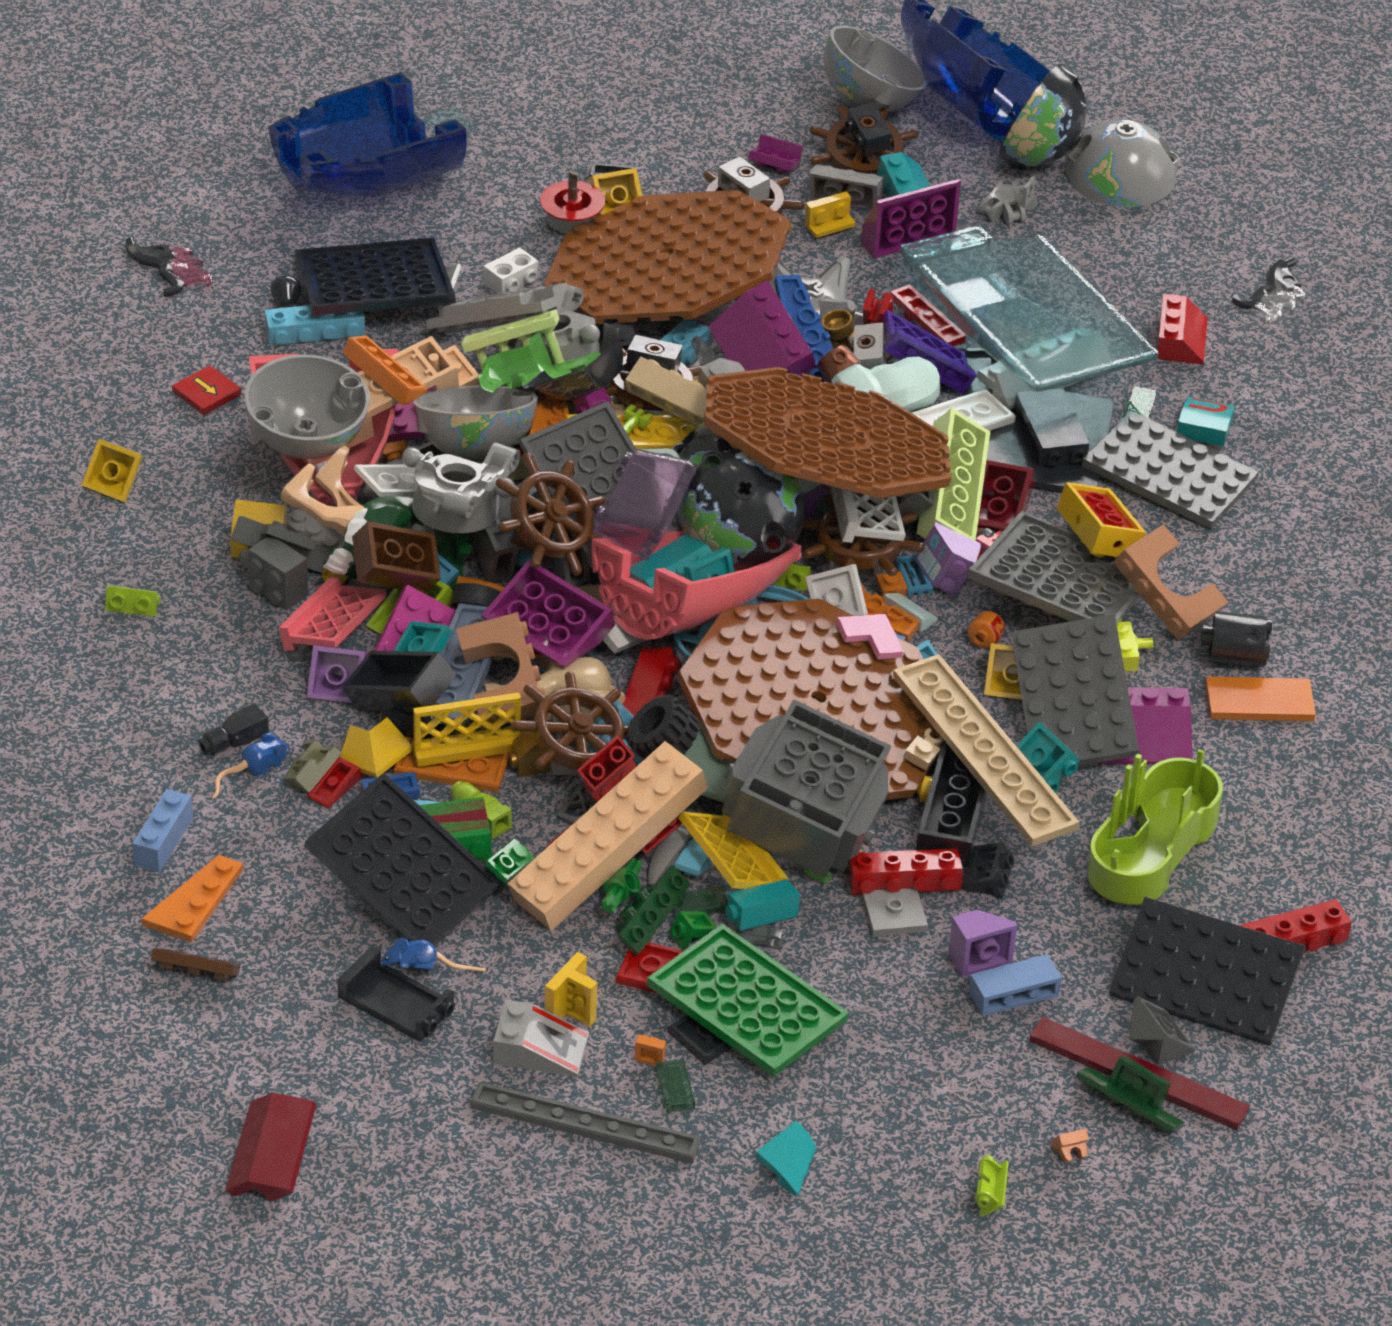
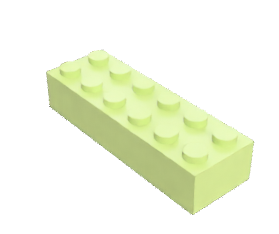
[917,408,990,541]

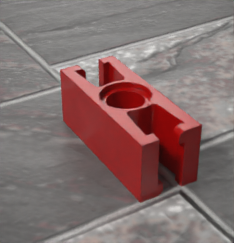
[862,288,893,335]

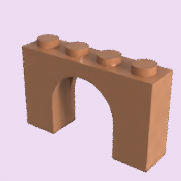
[1113,524,1229,641]
[456,612,545,730]

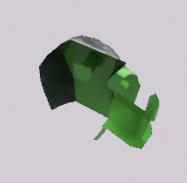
[478,323,623,401]

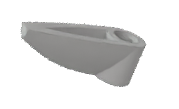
[648,826,693,887]

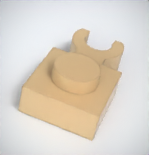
[903,728,943,770]

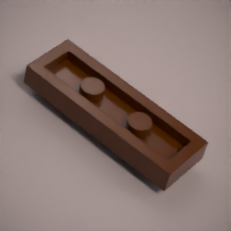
[151,948,241,980]

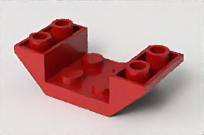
[576,735,682,855]

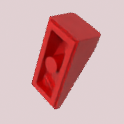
[307,757,362,809]

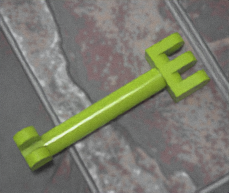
[623,404,654,434]

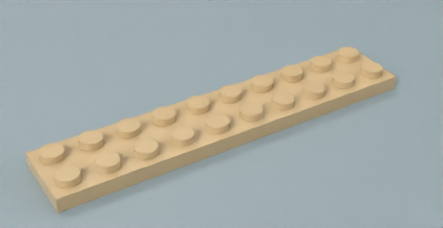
[893,654,1079,847]

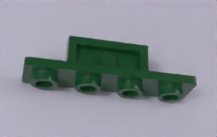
[433,528,472,590]
[615,865,690,955]
[1076,1056,1184,1132]

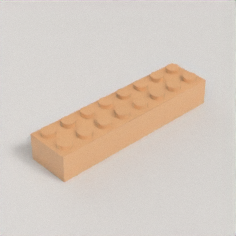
[507,741,708,931]

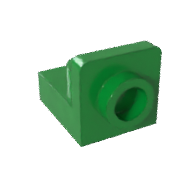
[669,911,717,949]

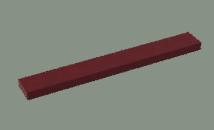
[1029,1017,1250,1130]

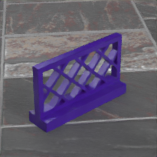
[883,310,977,394]

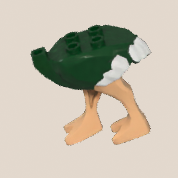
[281,446,425,579]

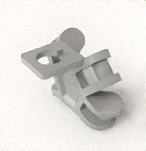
[978,176,1037,225]

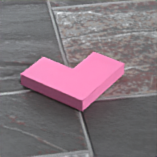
[836,614,904,660]

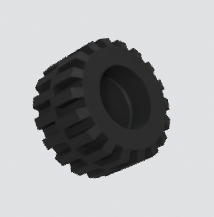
[626,694,699,760]

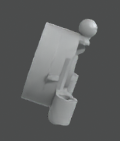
[490,283,600,365]
[402,442,520,533]

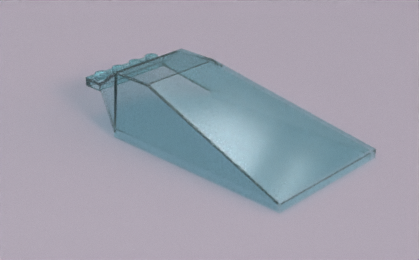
[900,225,1159,393]

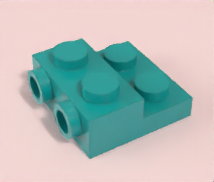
[683,547,735,582]
[393,621,453,653]
[1016,721,1080,793]

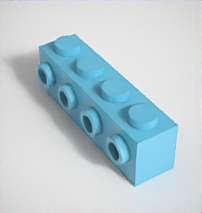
[265,305,365,346]
[661,319,711,366]

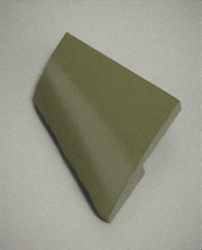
[283,739,342,793]

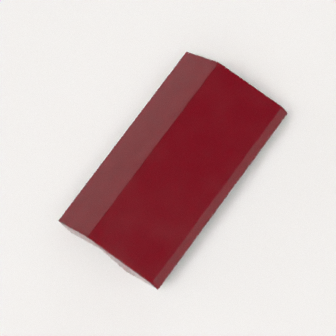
[226,1092,317,1201]

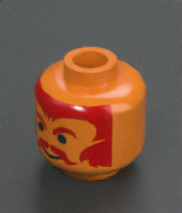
[968,611,1005,649]

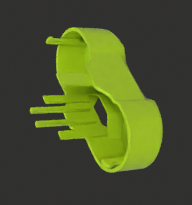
[1087,749,1223,905]

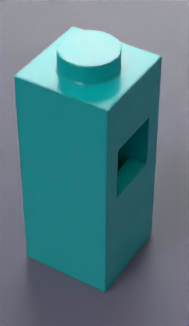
[725,879,800,931]

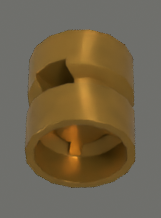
[821,309,854,352]

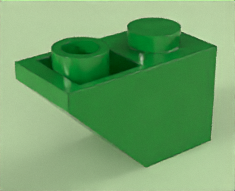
[485,839,535,888]

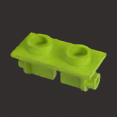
[772,564,811,591]
[105,585,161,617]
[975,1155,1009,1217]

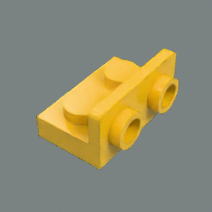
[805,191,856,238]

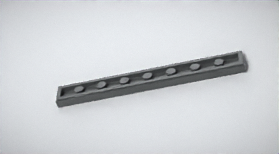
[470,1082,701,1164]

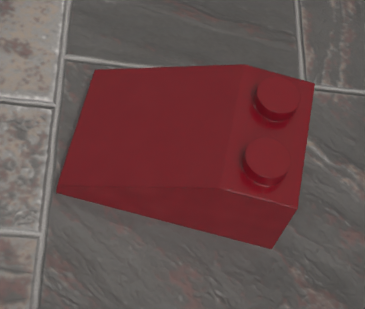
[977,460,1034,531]

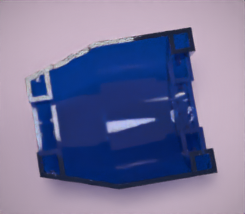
[901,0,1051,141]
[268,72,467,197]

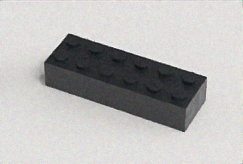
[916,739,988,866]

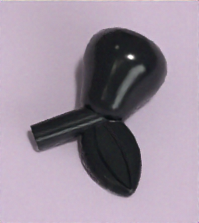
[270,275,302,309]

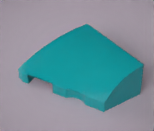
[756,1121,816,1197]

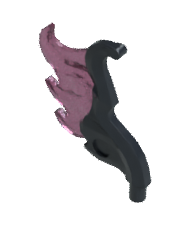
[126,237,213,297]

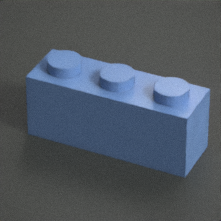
[132,789,193,873]
[969,954,1062,1016]

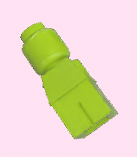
[451,781,512,839]

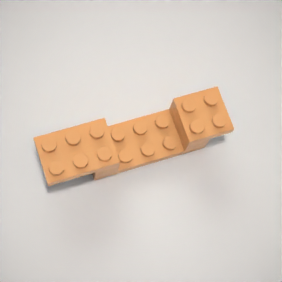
[302,336,480,466]

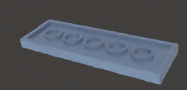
[434,603,494,727]

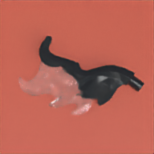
[1232,257,1305,324]

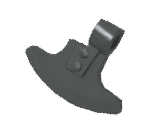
[736,925,784,950]

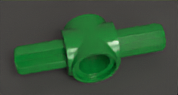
[601,857,642,914]

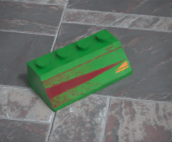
[420,797,492,861]

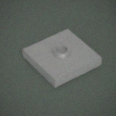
[862,888,928,937]

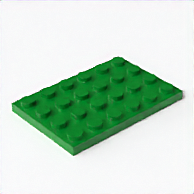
[647,924,849,1077]

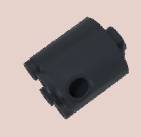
[1201,611,1273,667]

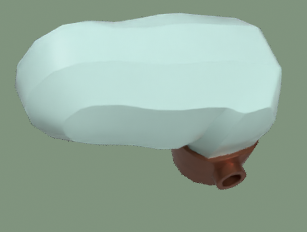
[817,345,940,412]

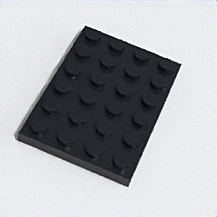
[304,773,501,946]
[1109,897,1305,1046]

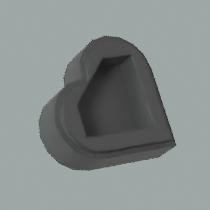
[287,644,313,662]

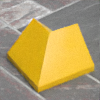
[81,439,143,502]
[340,717,413,778]

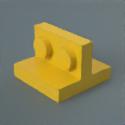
[544,952,598,1027]

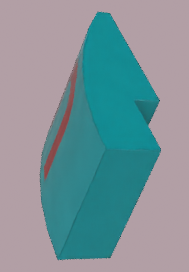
[1177,396,1236,446]

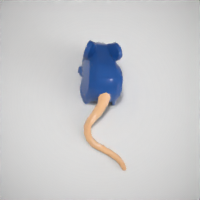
[212,733,290,799]
[381,938,486,971]

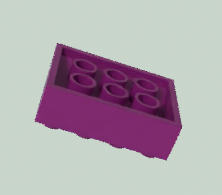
[861,179,961,259]
[708,280,817,376]
[481,560,615,669]
[1093,687,1193,765]

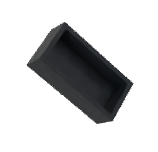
[341,651,456,712]

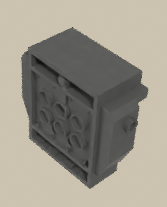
[722,699,891,877]

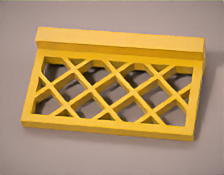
[412,693,521,767]
[678,812,789,889]

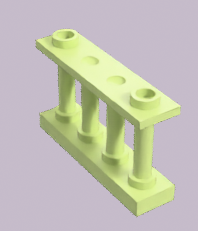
[462,310,573,387]

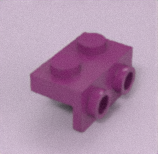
[748,134,803,173]

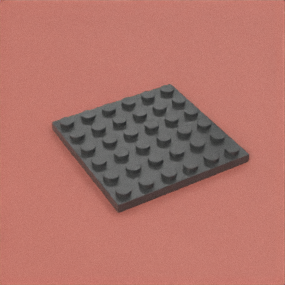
[967,511,1160,625]

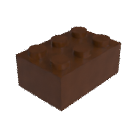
[352,522,441,594]

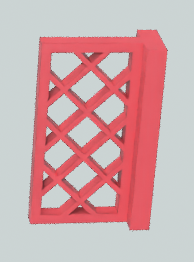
[279,576,387,651]

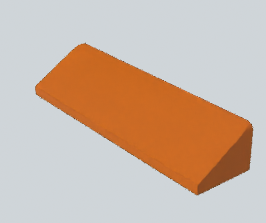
[343,336,427,405]

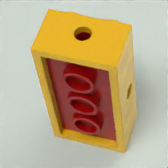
[1057,482,1146,558]

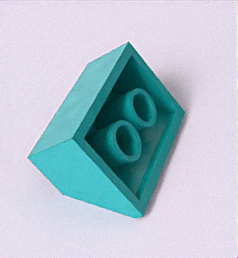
[877,152,930,198]
[629,534,712,589]

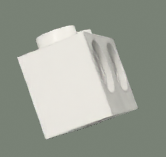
[484,248,538,294]

